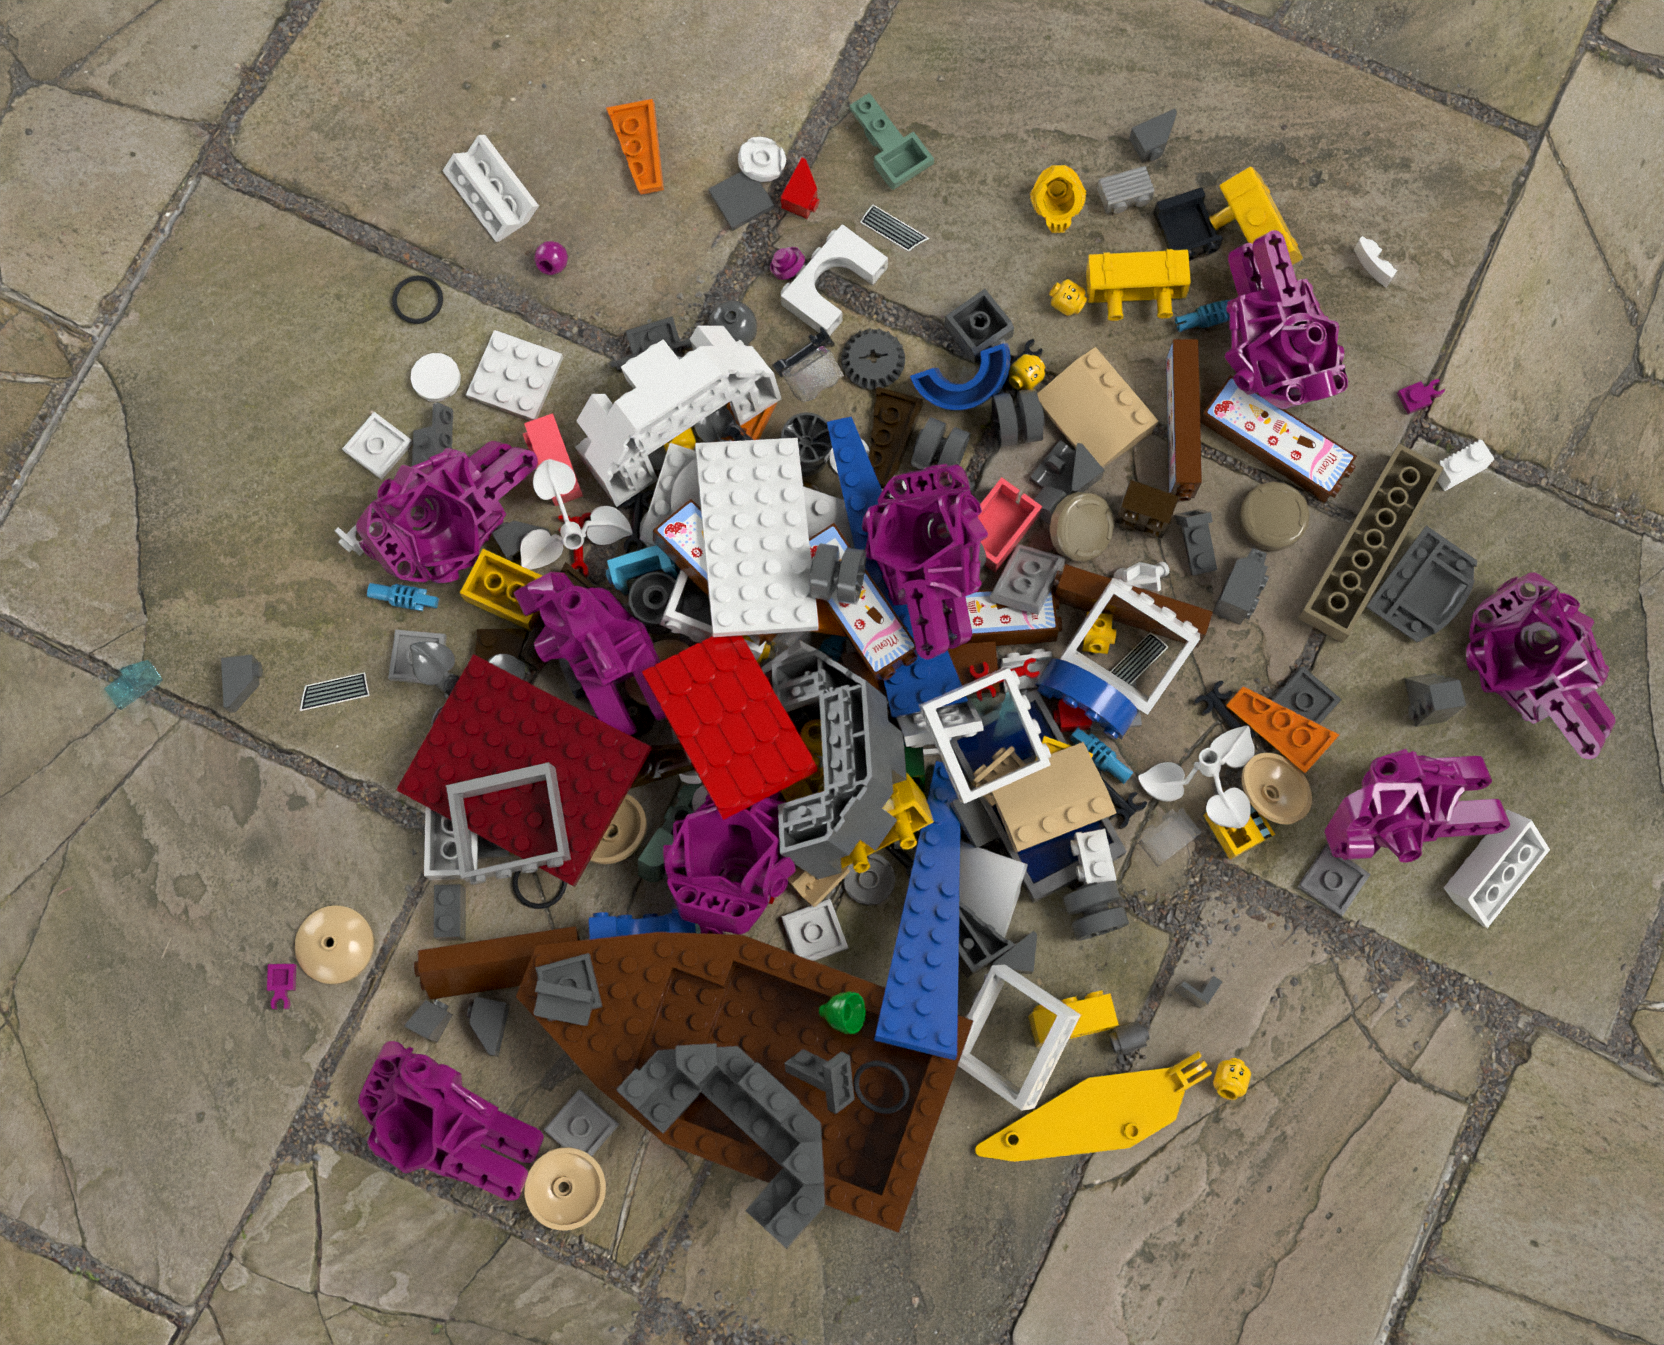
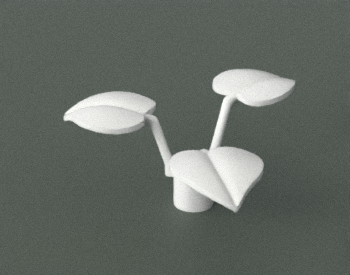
[520,459,632,570]
[1138,726,1254,828]

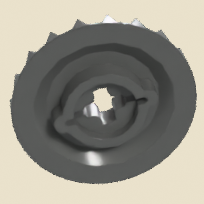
[841,328,905,390]

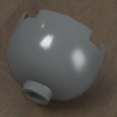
[709,300,757,346]

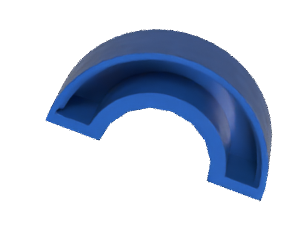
[910,343,1010,410]
[1035,658,1138,740]
[589,908,696,939]

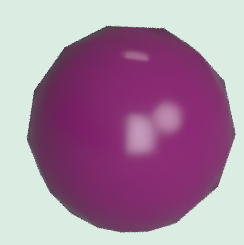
[534,241,568,275]

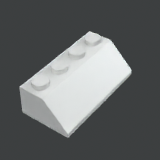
[424,807,478,880]
[1444,810,1550,928]

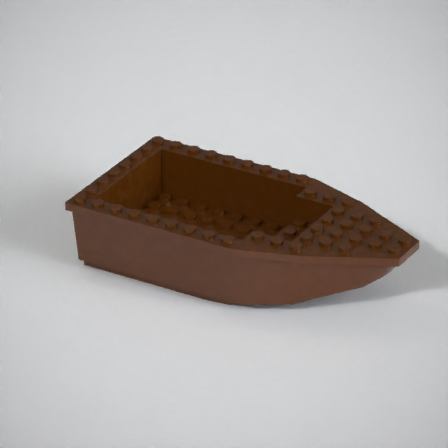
[516,932,974,1233]

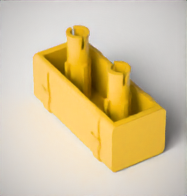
[1209,167,1303,265]
[1086,249,1190,321]
[841,773,934,873]

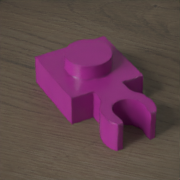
[1397,379,1445,415]
[267,964,297,1010]

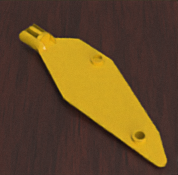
[975,1051,1213,1162]

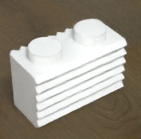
[1437,440,1494,491]

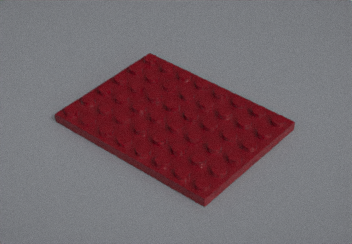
[396,654,652,887]

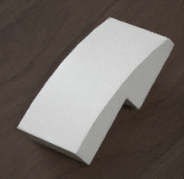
[1354,236,1397,287]

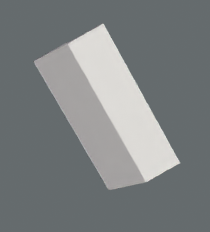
[442,135,539,242]

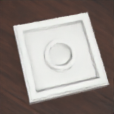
[342,412,413,480]
[781,899,848,961]

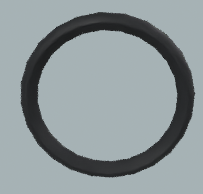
[392,275,443,324]
[513,871,567,909]
[853,1061,909,1114]

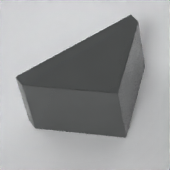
[1070,443,1105,494]
[992,931,1037,974]

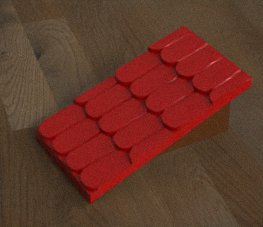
[642,635,818,820]

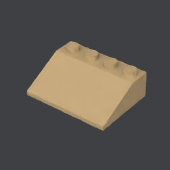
[1037,347,1159,468]
[986,742,1116,853]

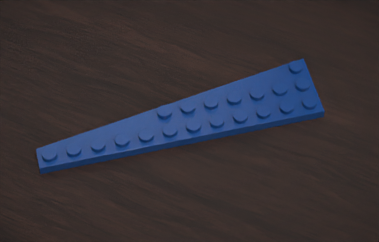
[827,416,968,718]
[874,761,961,1060]

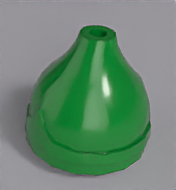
[819,992,865,1034]

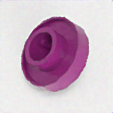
[770,246,805,280]

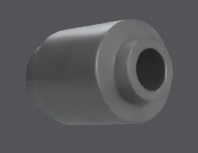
[1108,1021,1150,1054]

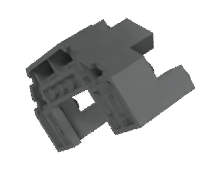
[772,650,907,879]
[617,1044,825,1249]

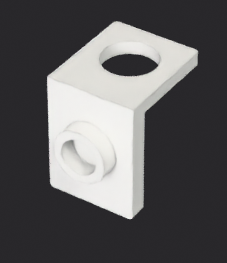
[335,525,374,556]

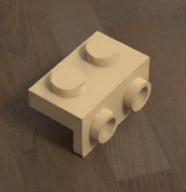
[971,746,1025,806]
[787,867,850,907]

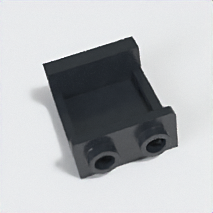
[1153,187,1223,261]

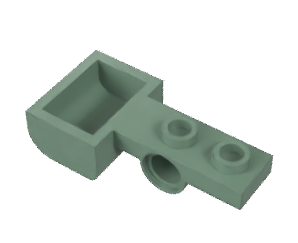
[850,93,934,190]
[638,784,702,883]

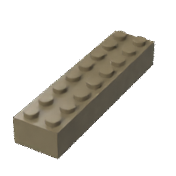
[1298,443,1444,643]

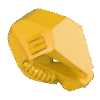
[1030,165,1086,233]

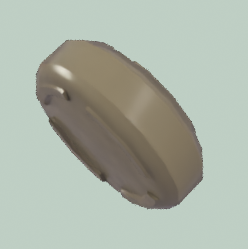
[1238,482,1310,551]
[1050,492,1114,562]

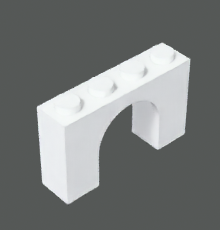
[781,224,888,336]

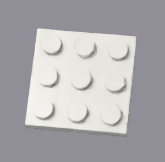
[466,330,563,421]
[896,699,983,748]

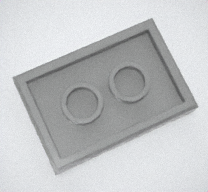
[990,544,1065,615]

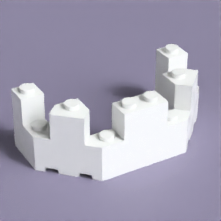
[575,326,781,507]

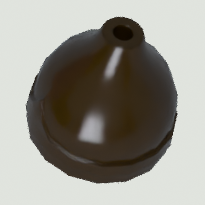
[624,699,655,737]

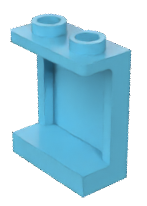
[606,545,680,595]

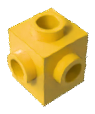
[1080,612,1116,654]

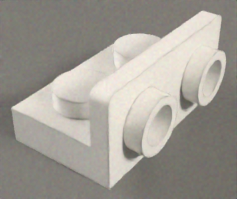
[1000,649,1052,694]
[1070,829,1116,886]

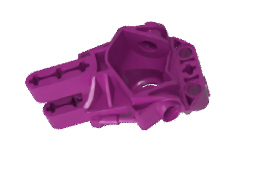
[1225,230,1348,409]
[356,441,538,583]
[862,463,988,659]
[514,572,666,735]
[1466,572,1615,759]
[1324,749,1510,863]
[663,789,796,935]
[358,1041,544,1201]

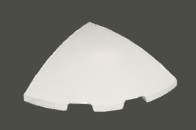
[959,841,1028,938]

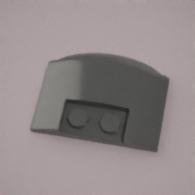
[1366,525,1477,643]

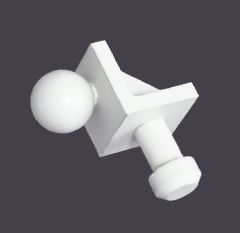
[1114,562,1169,591]

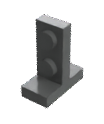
[1175,509,1217,575]
[784,1049,854,1114]

